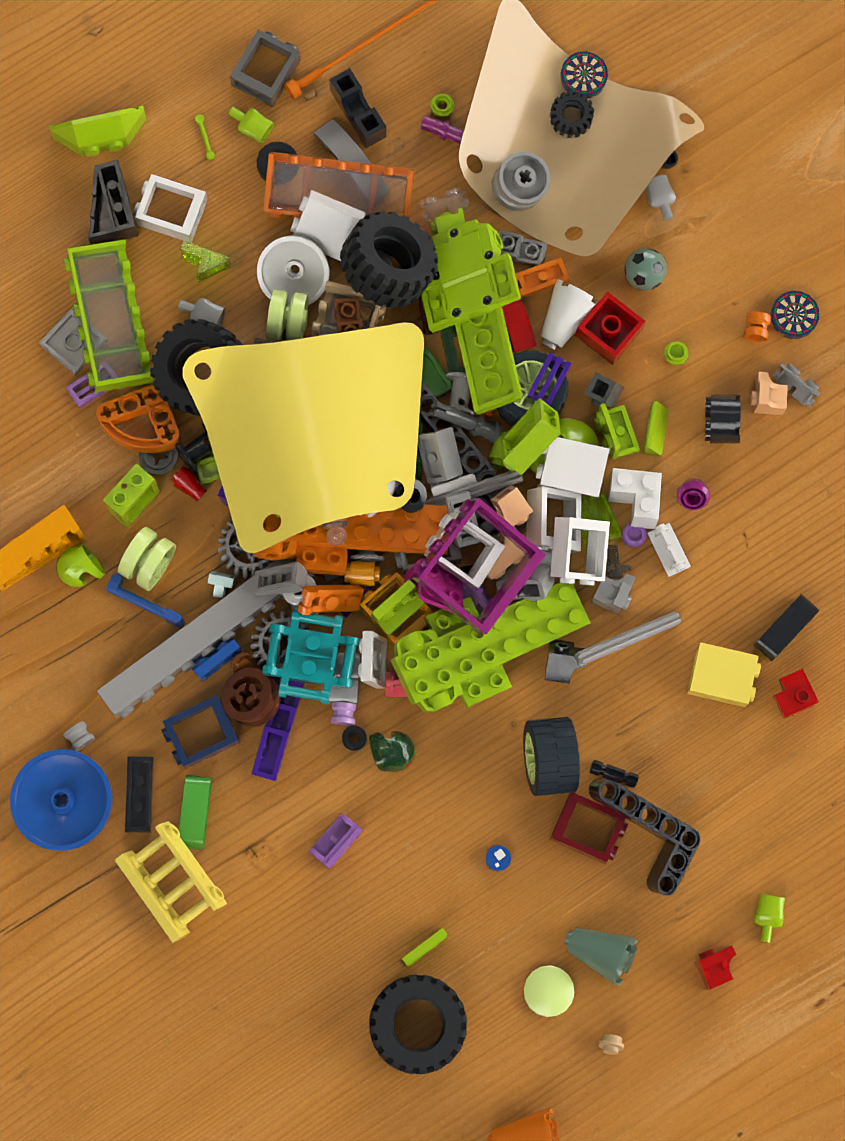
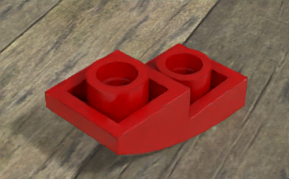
[502,299,537,353]

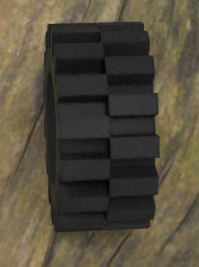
[550,91,594,138]

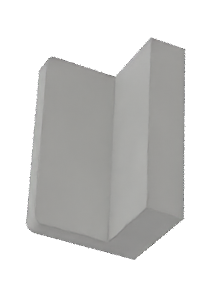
[418,427,463,484]

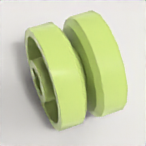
[266,289,308,343]
[117,527,176,591]

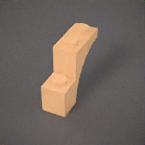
[486,485,533,580]

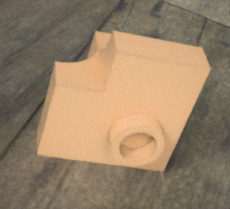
[750,372,787,415]

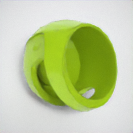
[56,544,106,587]

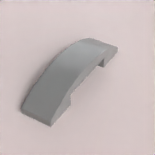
[314,119,390,203]

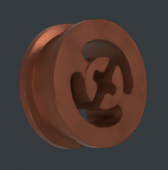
[221,668,281,727]

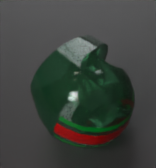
[369,731,416,772]

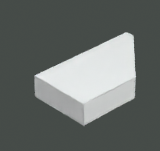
[431,474,477,496]

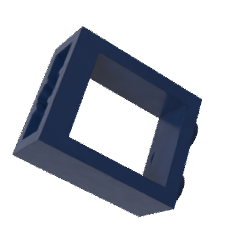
[161,695,240,769]

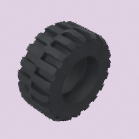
[340,211,438,308]
[150,319,243,417]
[369,975,467,1074]

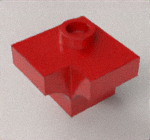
[773,668,819,719]
[695,946,736,990]

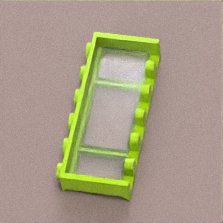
[63,239,154,394]

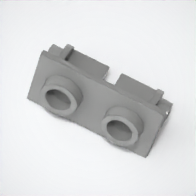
[772,363,821,407]

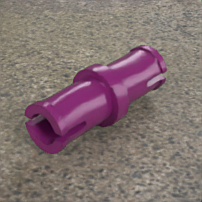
[420,115,464,144]

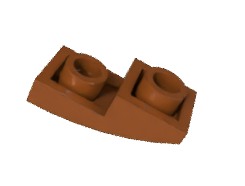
[334,297,363,333]

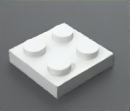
[358,631,388,689]

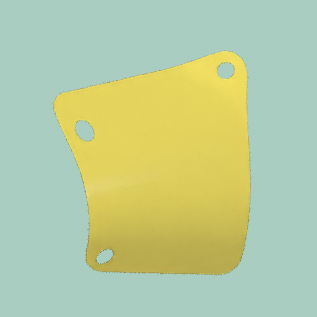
[183,322,424,553]

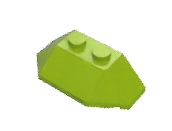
[49,106,146,157]

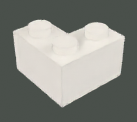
[608,468,662,529]

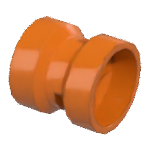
[744,311,771,342]

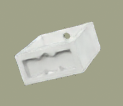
[133,174,208,243]
[526,484,581,554]
[424,513,505,588]
[550,517,610,585]

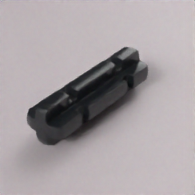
[590,760,639,788]

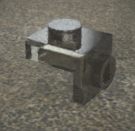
[605,545,631,579]

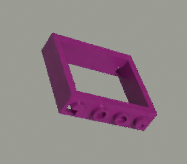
[411,498,546,634]

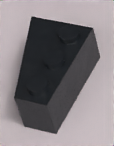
[88,160,138,245]

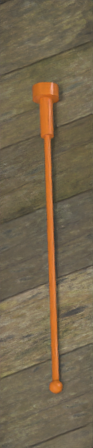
[284,0,437,100]

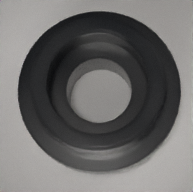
[342,726,367,751]

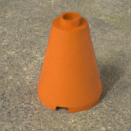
[487,1108,560,1141]

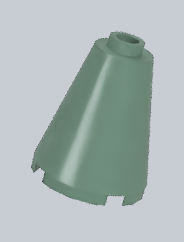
[564,927,638,987]

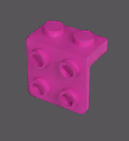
[404,559,464,613]

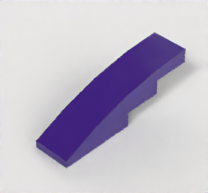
[252,678,305,781]

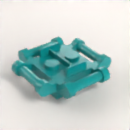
[262,608,360,705]

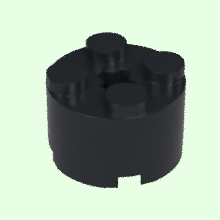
[705,395,741,444]

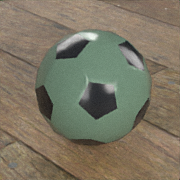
[624,248,667,291]

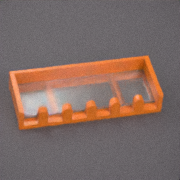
[263,152,414,219]

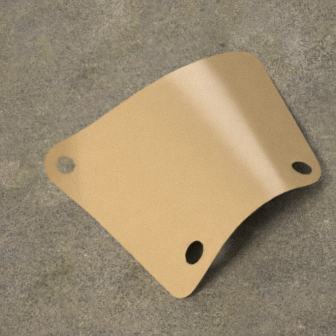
[459,0,704,257]

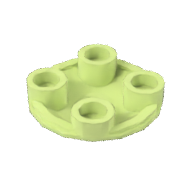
[524,965,574,1017]

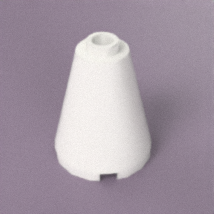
[540,279,599,350]

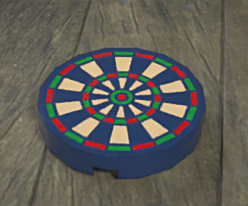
[560,51,608,98]
[771,291,819,339]

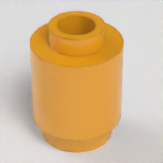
[344,561,380,586]

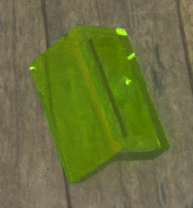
[581,492,623,549]

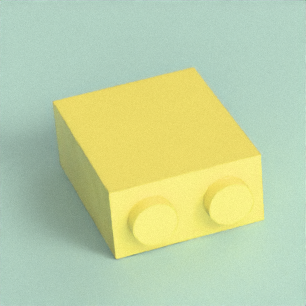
[687,642,761,707]

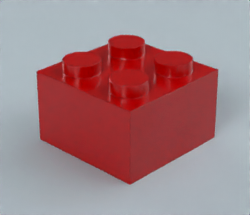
[575,291,646,365]

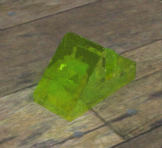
[180,241,231,282]

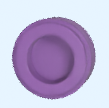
[622,523,647,548]

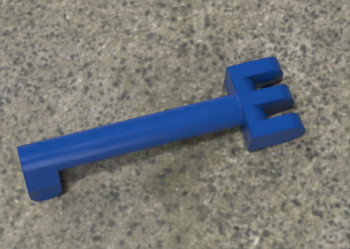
[106,573,185,628]

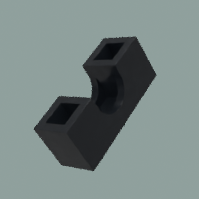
[329,68,387,148]

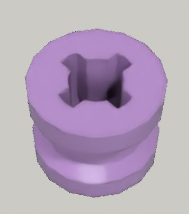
[331,702,357,726]

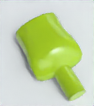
[229,107,274,144]
[754,894,786,943]

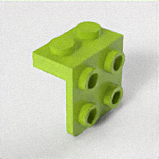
[594,403,640,461]

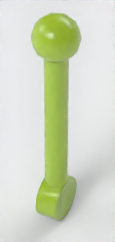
[195,114,215,160]

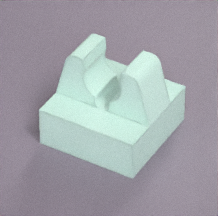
[208,571,236,598]

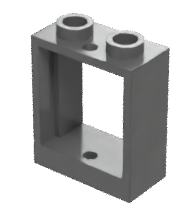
[230,29,301,107]

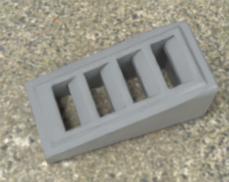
[445,491,480,548]
[254,562,307,596]

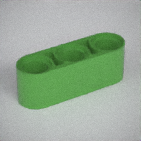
[179,775,212,850]

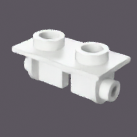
[647,523,691,577]

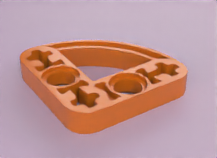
[96,385,181,453]

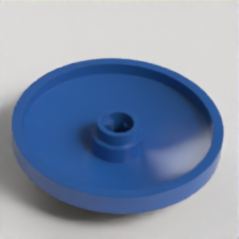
[10,749,113,851]

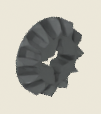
[139,437,178,475]

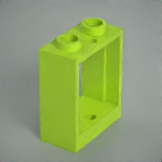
[501,398,561,475]
[103,463,160,529]

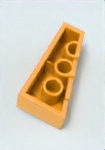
[0,504,86,591]

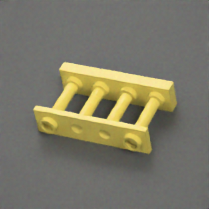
[115,821,227,943]

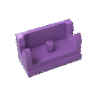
[309,813,363,870]

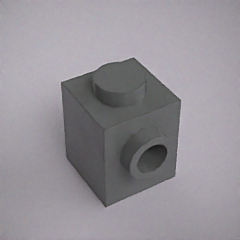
[584,372,624,408]

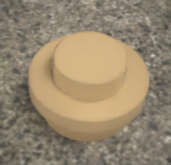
[598,1034,624,1055]

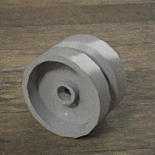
[492,152,550,211]

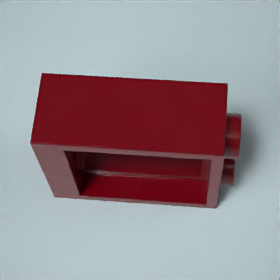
[550,793,628,864]

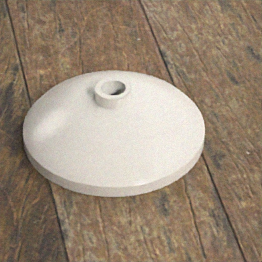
[257,236,330,307]

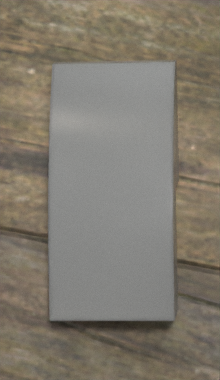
[499,230,548,267]

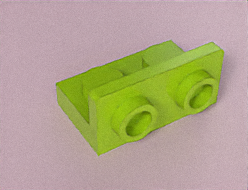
[372,580,425,635]

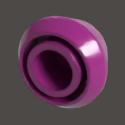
[676,478,710,510]

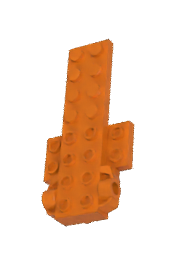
[254,504,448,576]

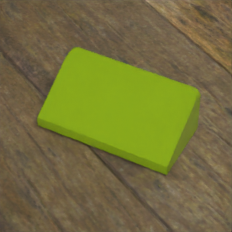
[643,401,669,456]

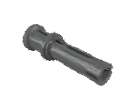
[430,401,502,443]

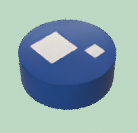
[486,845,511,871]

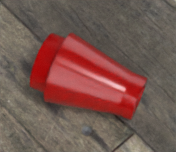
[170,466,207,501]

